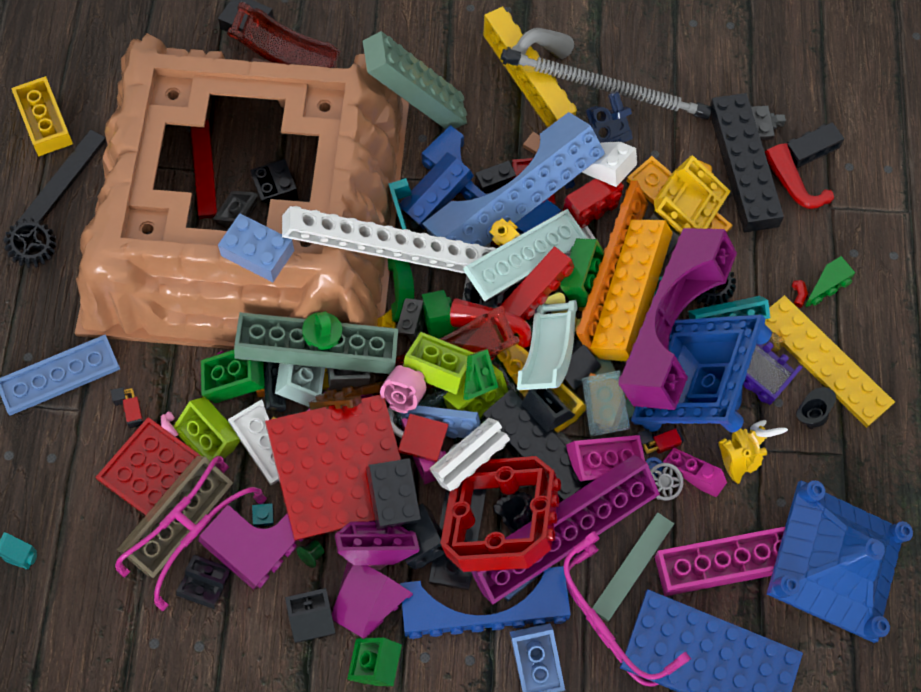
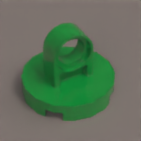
[302,311,343,350]

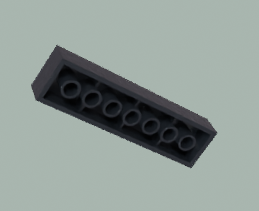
[710,93,784,233]

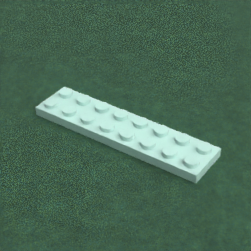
[463,209,588,301]

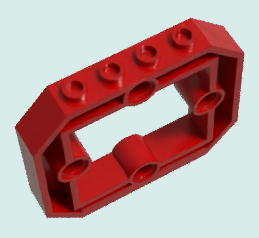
[440,456,561,572]

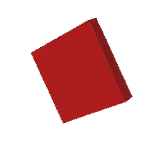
[398,414,448,463]

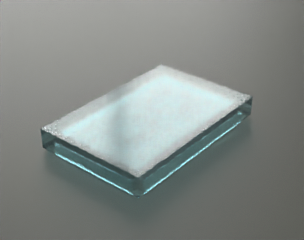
[582,371,630,436]

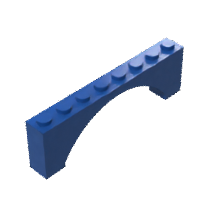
[422,125,561,235]
[400,566,571,639]

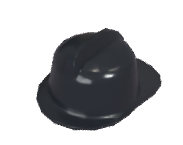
[796,387,836,430]

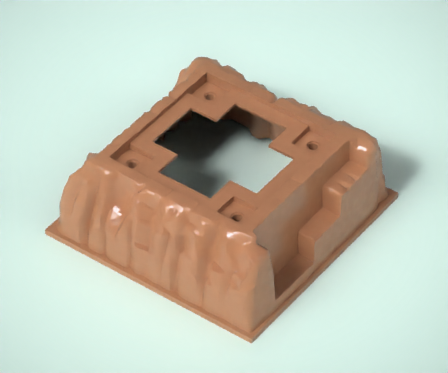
[75,33,409,349]

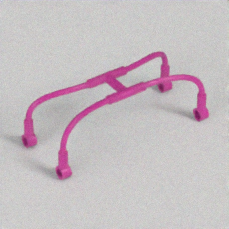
[115,456,267,611]
[564,531,691,686]

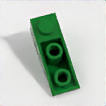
[805,256,855,308]

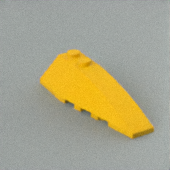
[496,336,589,433]

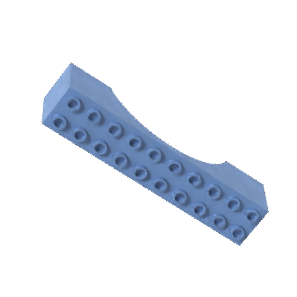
[422,112,605,247]

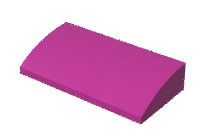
[566,435,645,481]

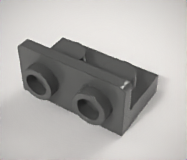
[397,298,425,344]

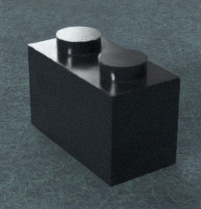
[475,161,516,194]

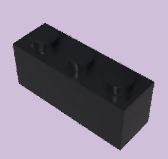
[787,122,845,169]

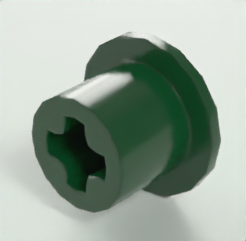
[296,540,324,568]

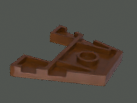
[309,381,385,410]

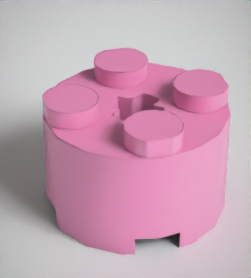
[380,365,426,413]

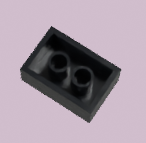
[366,458,421,530]

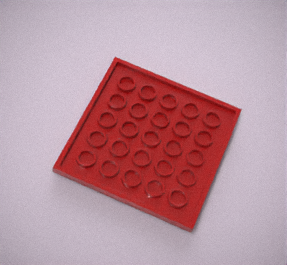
[265,394,401,541]

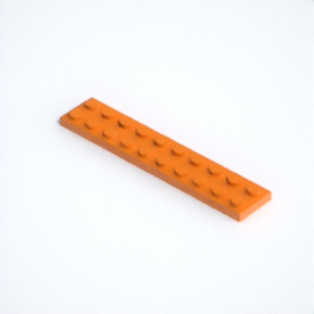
[576,181,648,355]

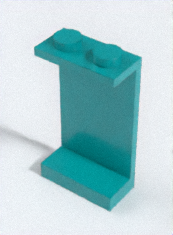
[389,178,412,230]

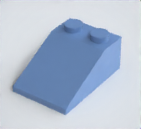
[510,623,565,692]

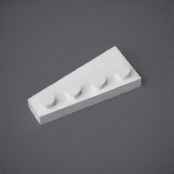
[228,399,279,486]

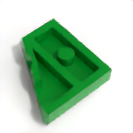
[464,349,498,400]

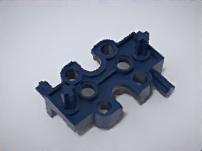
[564,91,633,189]

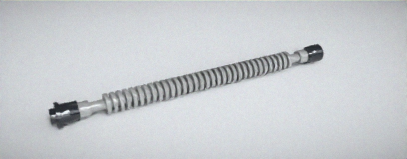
[500,47,712,120]

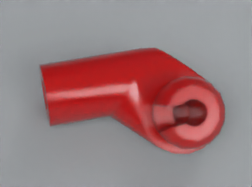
[792,280,808,308]

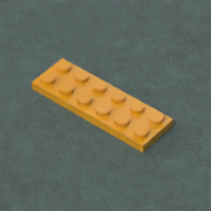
[626,156,733,233]

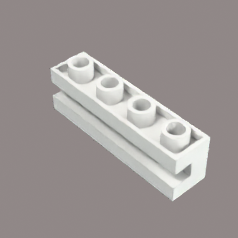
[429,418,510,491]

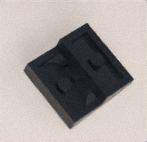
[176,555,231,609]

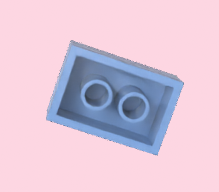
[218,213,294,282]

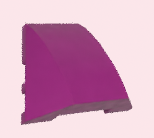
[332,560,413,639]

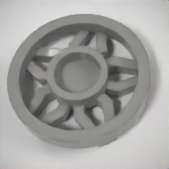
[650,463,683,501]

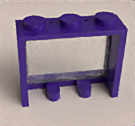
[743,342,803,406]

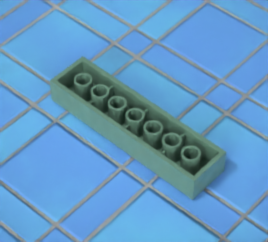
[363,31,467,129]
[234,312,398,374]

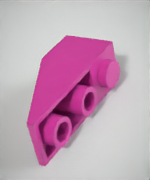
[663,448,727,497]

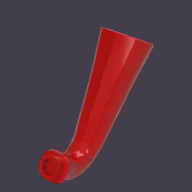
[765,143,834,209]
[450,298,532,348]

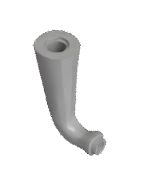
[512,28,574,59]

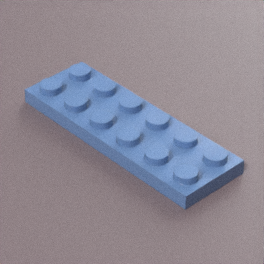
[0,334,120,416]

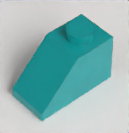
[0,532,37,570]

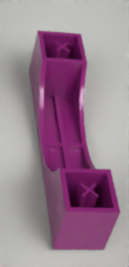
[618,228,737,410]

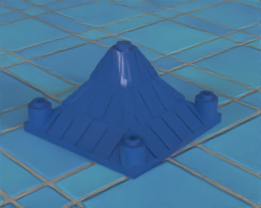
[631,315,772,433]
[767,480,913,643]

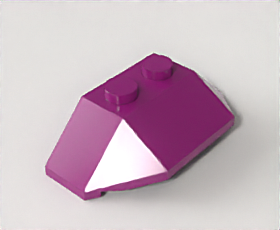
[335,522,420,565]

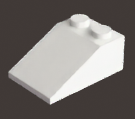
[582,142,637,187]

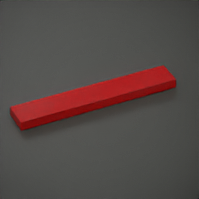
[191,120,217,219]

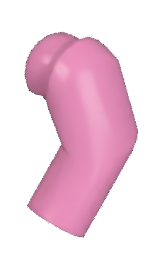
[161,411,179,437]

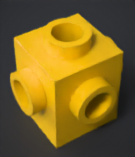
[489,218,520,247]

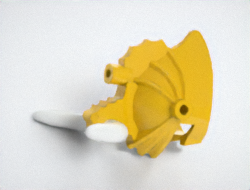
[718,420,788,484]

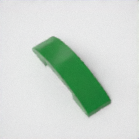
[388,258,414,323]

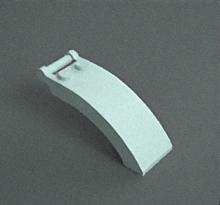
[517,300,577,390]

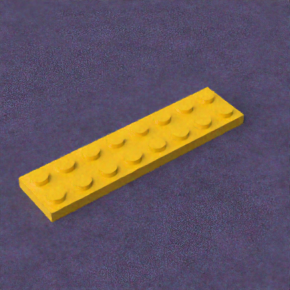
[765,295,895,428]

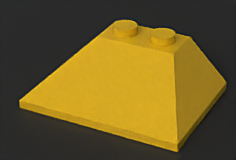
[654,155,730,234]

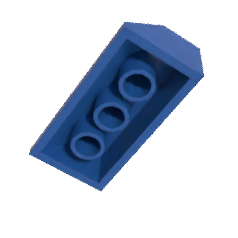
[400,152,474,229]

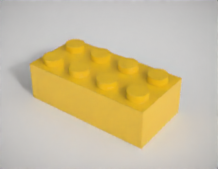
[11,76,73,157]

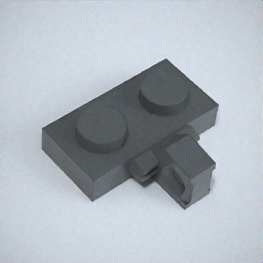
[751,106,786,140]

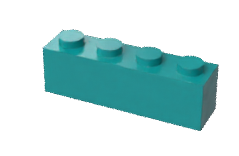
[688,296,770,319]

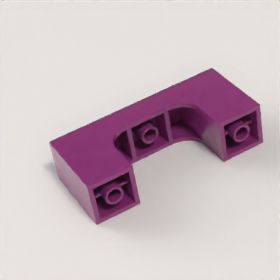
[199,505,305,590]

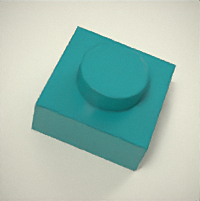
[252,503,274,527]

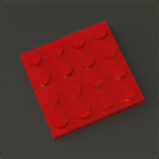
[95,417,201,516]

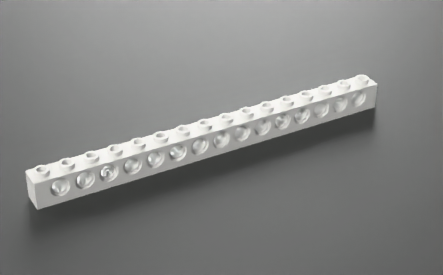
[282,206,563,292]

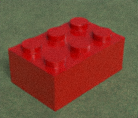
[563,178,624,228]

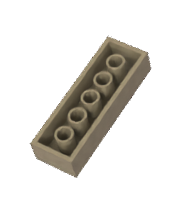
[117,456,233,578]

